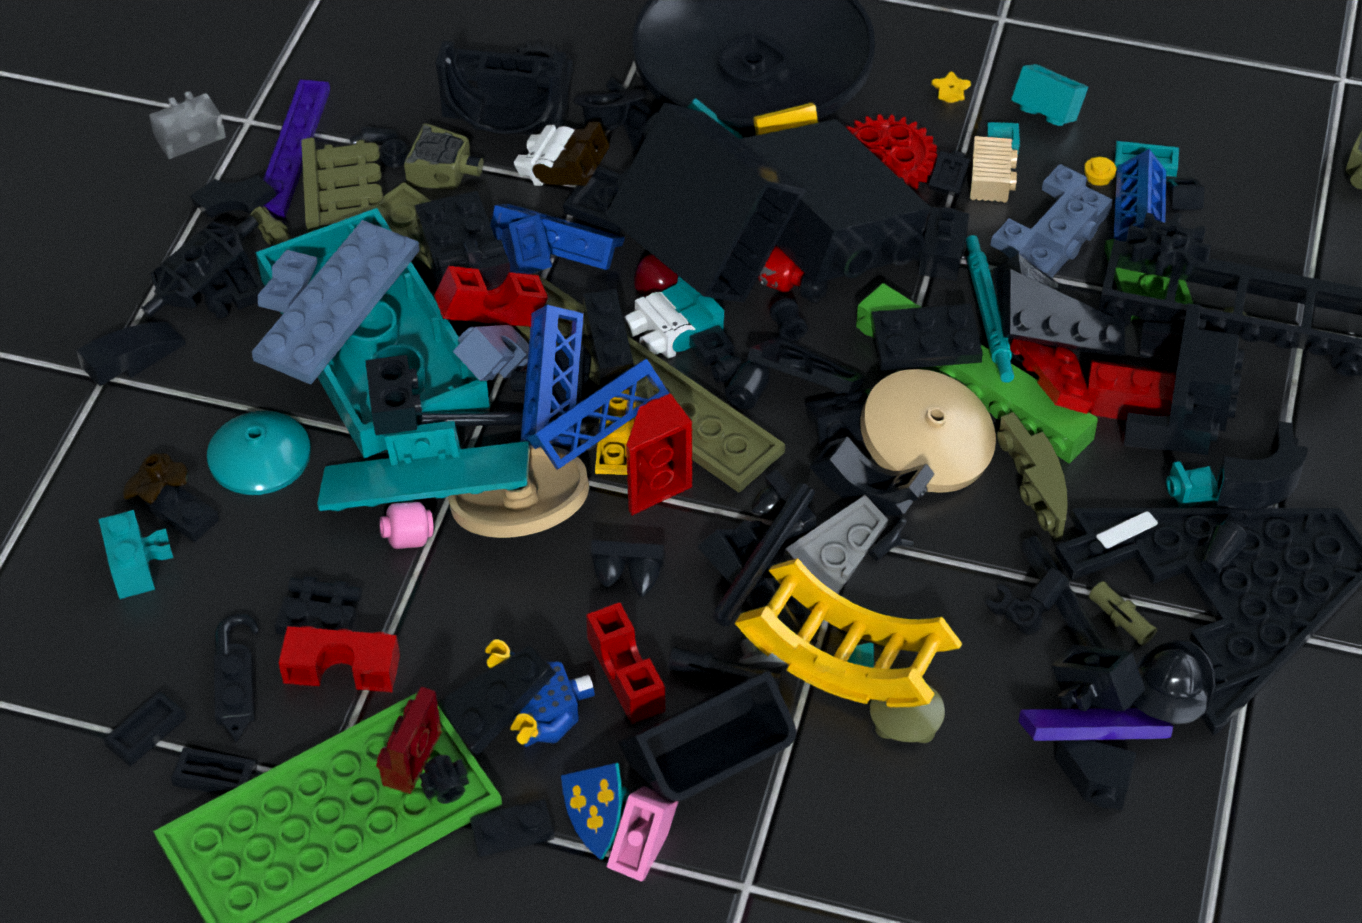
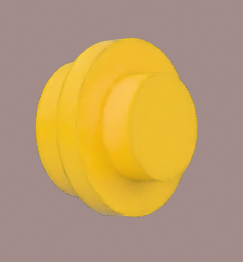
[1084,157,1116,186]

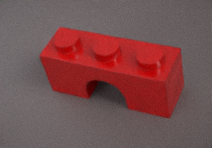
[434,266,548,327]
[586,602,666,724]
[278,626,400,692]

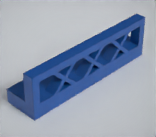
[1114,149,1166,242]
[490,204,625,270]
[520,305,584,447]
[527,358,669,470]

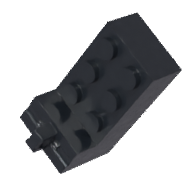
[414,191,510,323]

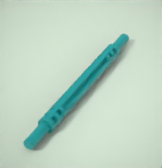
[966,235,1014,383]

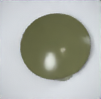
[870,684,945,743]

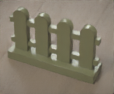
[302,138,385,233]

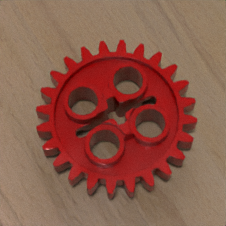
[846,114,937,189]

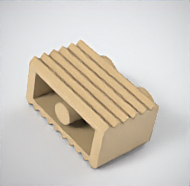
[970,136,1018,203]

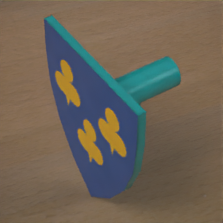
[561,763,629,859]

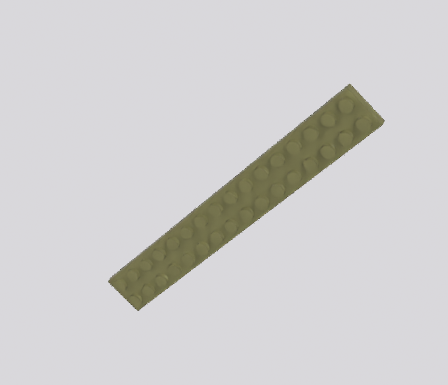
[373,182,785,493]

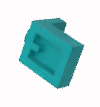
[1166,461,1217,508]

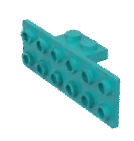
[317,421,530,511]

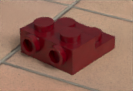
[376,687,442,795]

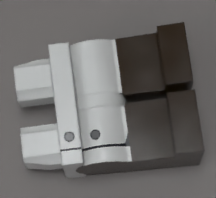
[514,122,610,186]

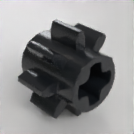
[419,755,469,804]

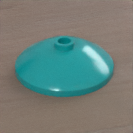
[207,411,311,495]

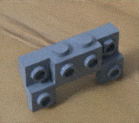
[991,164,1113,278]

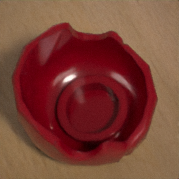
[634,254,679,297]

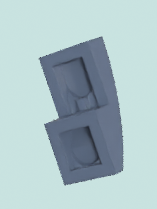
[258,250,317,313]

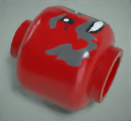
[758,245,805,293]

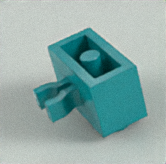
[1011,64,1088,126]
[98,510,173,599]

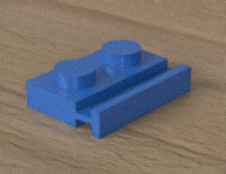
[495,214,553,274]

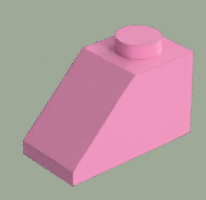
[607,786,678,882]

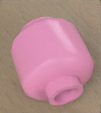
[380,502,434,549]

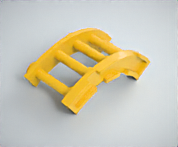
[735,558,962,707]

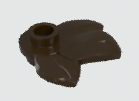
[123,453,188,504]

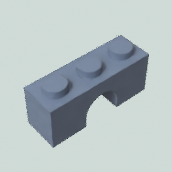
[453,325,529,381]

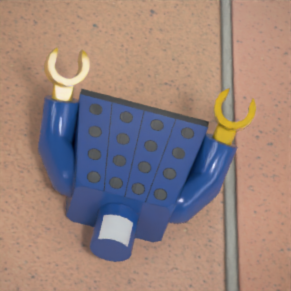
[485,639,595,747]

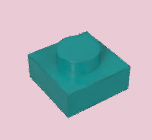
[987,122,1020,154]

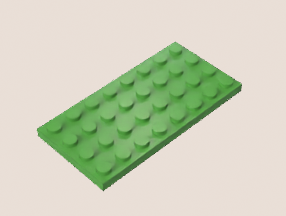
[153,692,502,923]

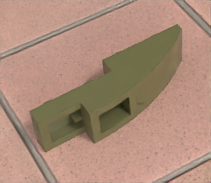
[997,412,1068,542]

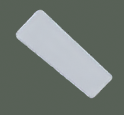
[1097,511,1158,548]

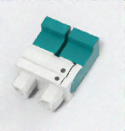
[623,277,724,360]

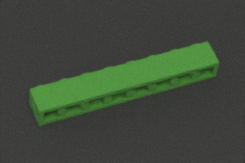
[856,283,1098,464]

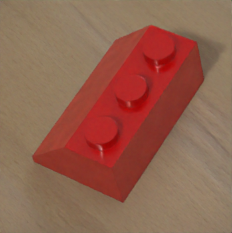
[1087,359,1177,421]
[626,393,692,515]

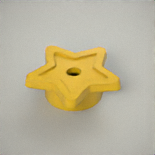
[931,72,971,103]

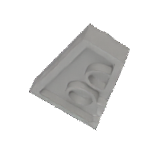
[783,495,888,594]

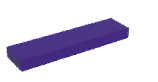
[1018,708,1173,741]

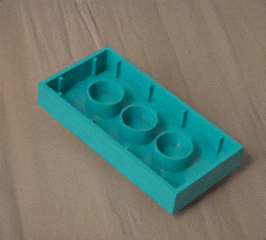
[256,208,490,458]

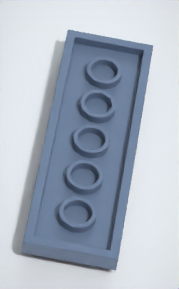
[252,220,420,385]

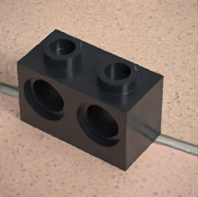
[365,355,422,436]

